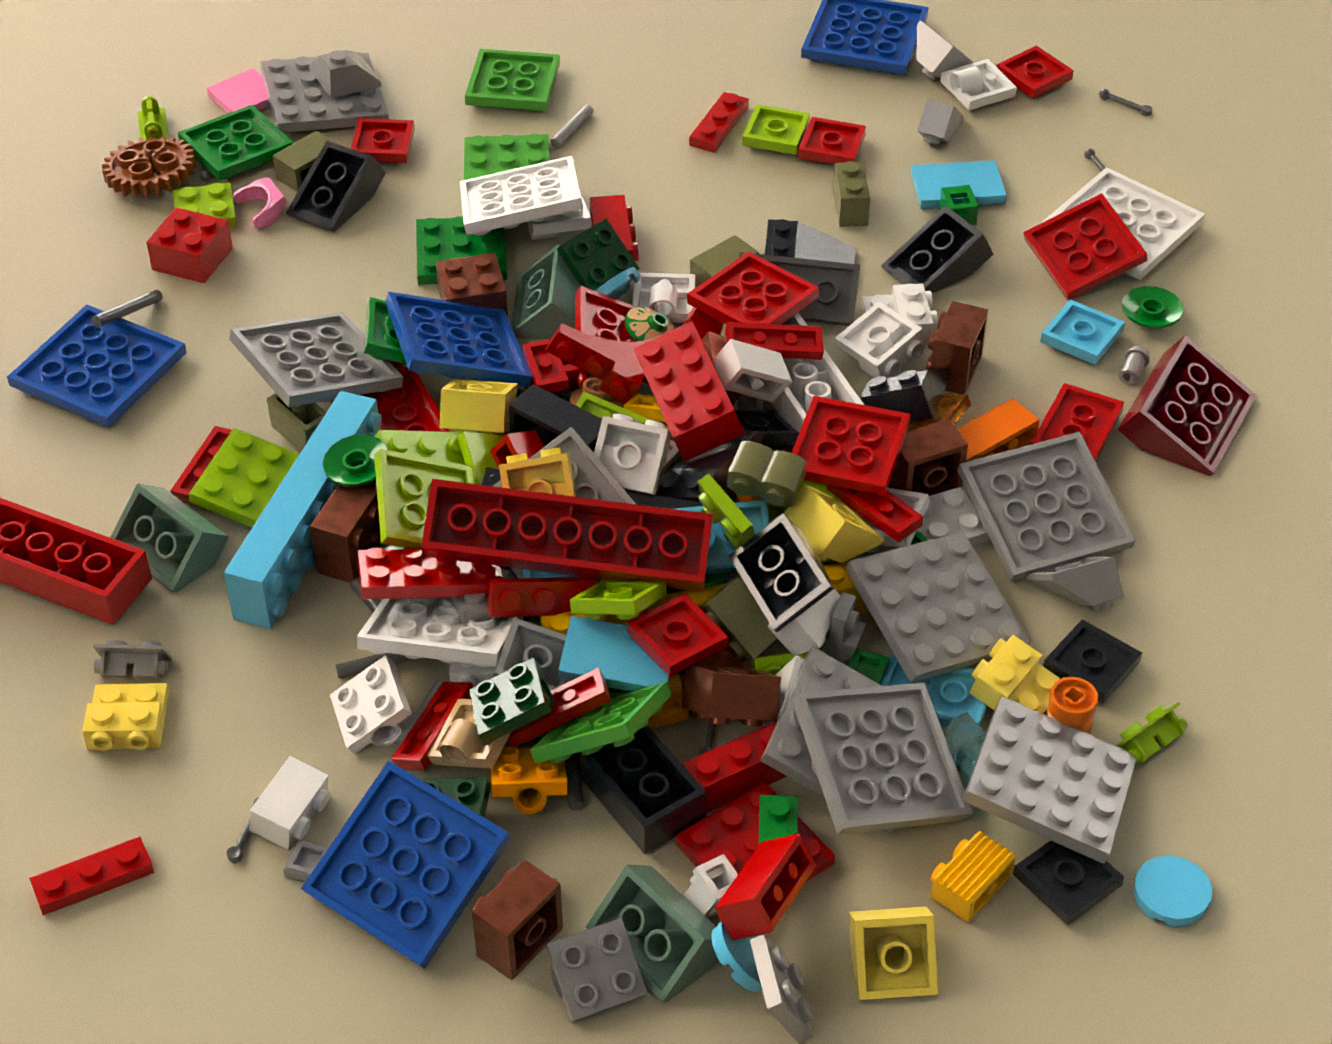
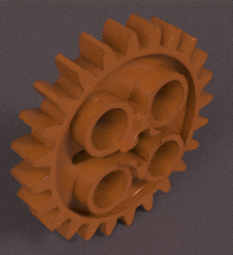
[102,135,197,197]

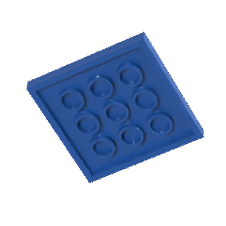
[801,0,929,75]
[385,291,532,387]
[7,305,187,427]
[301,760,512,969]

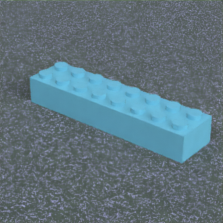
[224,391,381,629]

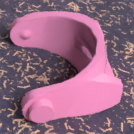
[233,177,287,228]

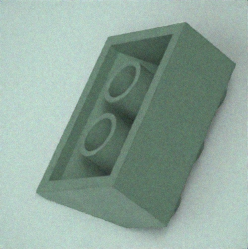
[511,244,580,339]
[110,483,229,592]
[586,865,717,1002]

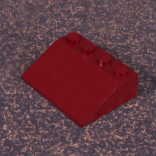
[1117,335,1257,476]

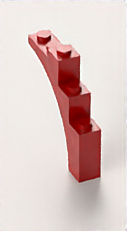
[545,308,724,403]

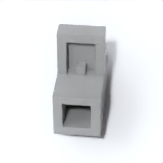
[818,592,867,662]

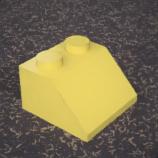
[439,379,518,435]
[784,484,885,563]
[848,907,938,1000]

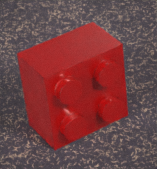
[146,207,233,283]

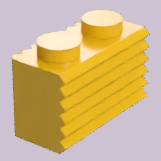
[930,831,1016,923]

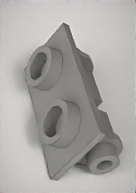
[93,640,172,679]

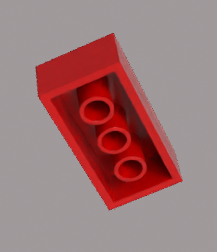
[633,321,745,462]

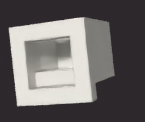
[683,854,738,918]

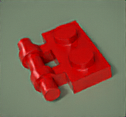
[523,339,590,393]

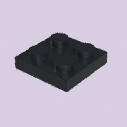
[735,410,799,449]
[1043,619,1142,704]
[1013,841,1124,925]

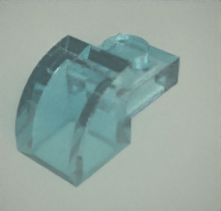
[945,712,986,783]

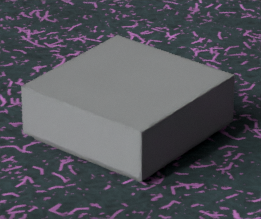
[283,840,329,882]

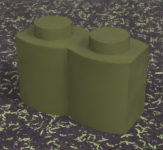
[727,441,807,507]

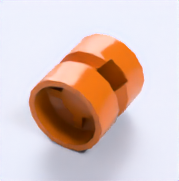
[1046,677,1098,734]

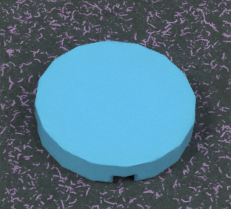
[596,267,641,299]
[1133,855,1213,927]
[711,922,762,993]

